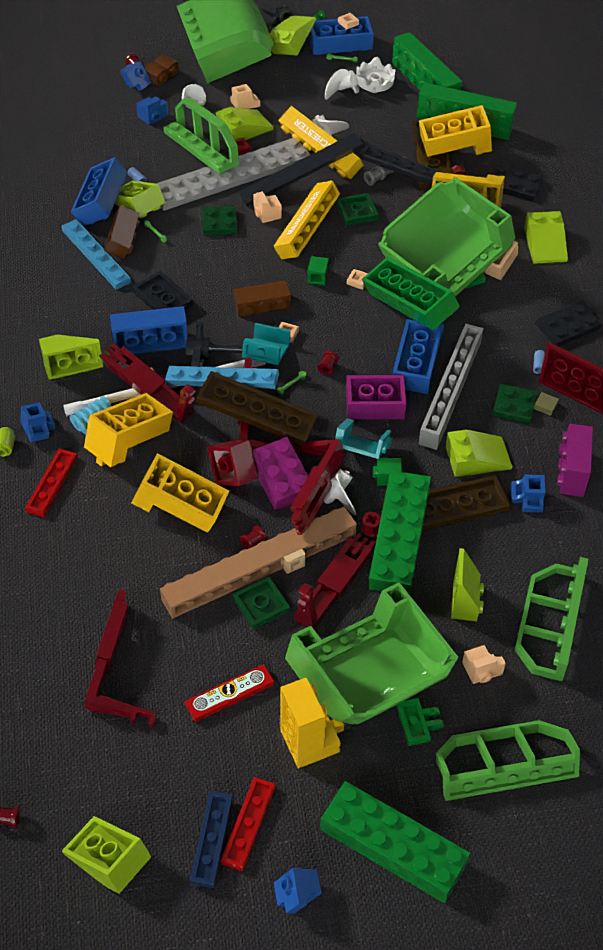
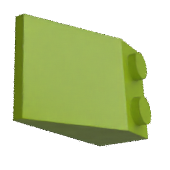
[270,16,316,56]
[216,107,274,140]
[115,181,166,218]
[524,211,568,264]
[39,335,103,380]
[445,430,512,477]
[451,548,484,621]
[62,816,151,894]

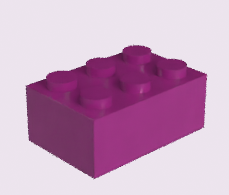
[346,375,406,419]
[557,424,593,497]
[252,437,308,511]

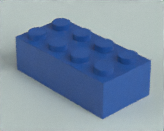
[309,16,374,55]
[71,157,127,227]
[110,306,188,354]
[392,319,443,394]

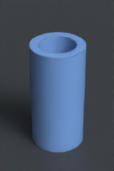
[127,167,147,182]
[533,350,545,374]

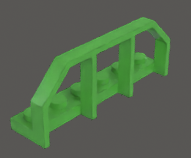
[163,97,239,174]
[515,557,588,682]
[436,720,580,801]

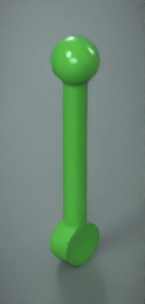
[327,53,358,62]
[144,220,167,243]
[276,371,306,395]

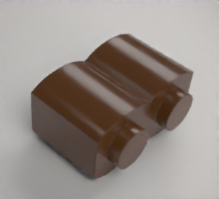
[144,54,179,86]

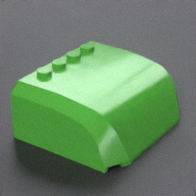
[177,0,274,83]
[378,177,515,296]
[285,583,458,724]

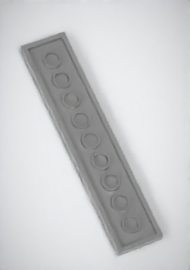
[156,138,310,211]

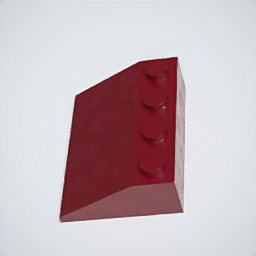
[539,342,603,414]

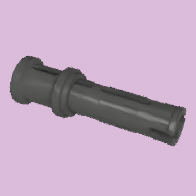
[364,156,407,186]

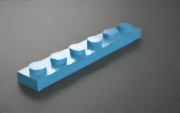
[62,219,131,290]
[165,366,279,389]

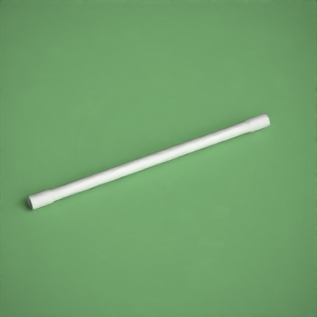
[63,360,266,416]

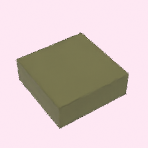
[534,392,559,416]

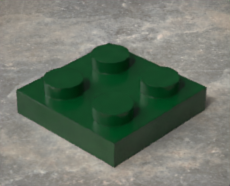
[336,193,379,226]
[202,206,237,235]
[492,384,537,424]
[232,576,290,630]

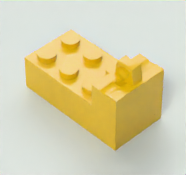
[419,105,492,157]
[432,172,505,208]
[84,393,173,467]
[131,453,229,533]
[280,677,344,768]

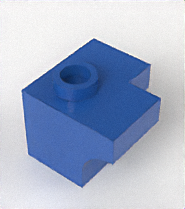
[120,61,152,91]
[136,96,168,125]
[20,402,55,442]
[511,474,546,512]
[274,868,321,914]

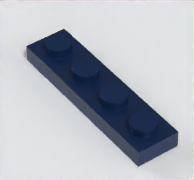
[190,791,233,888]

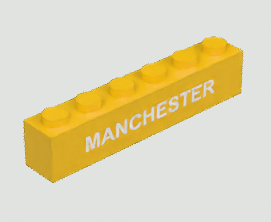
[279,106,363,180]
[274,180,340,260]

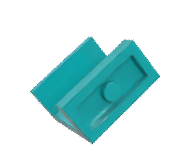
[242,323,291,365]
[335,419,392,459]

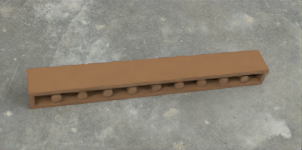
[160,507,357,619]

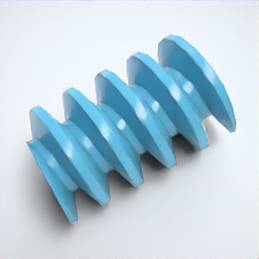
[70,396,111,435]

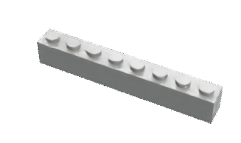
[419,324,483,450]

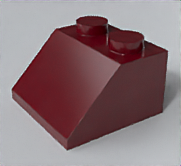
[207,440,258,486]

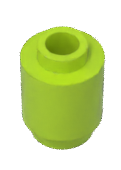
[0,427,15,457]

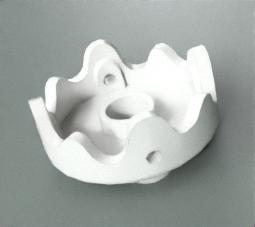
[356,57,395,93]

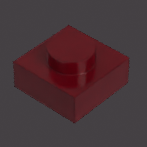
[235,138,251,156]

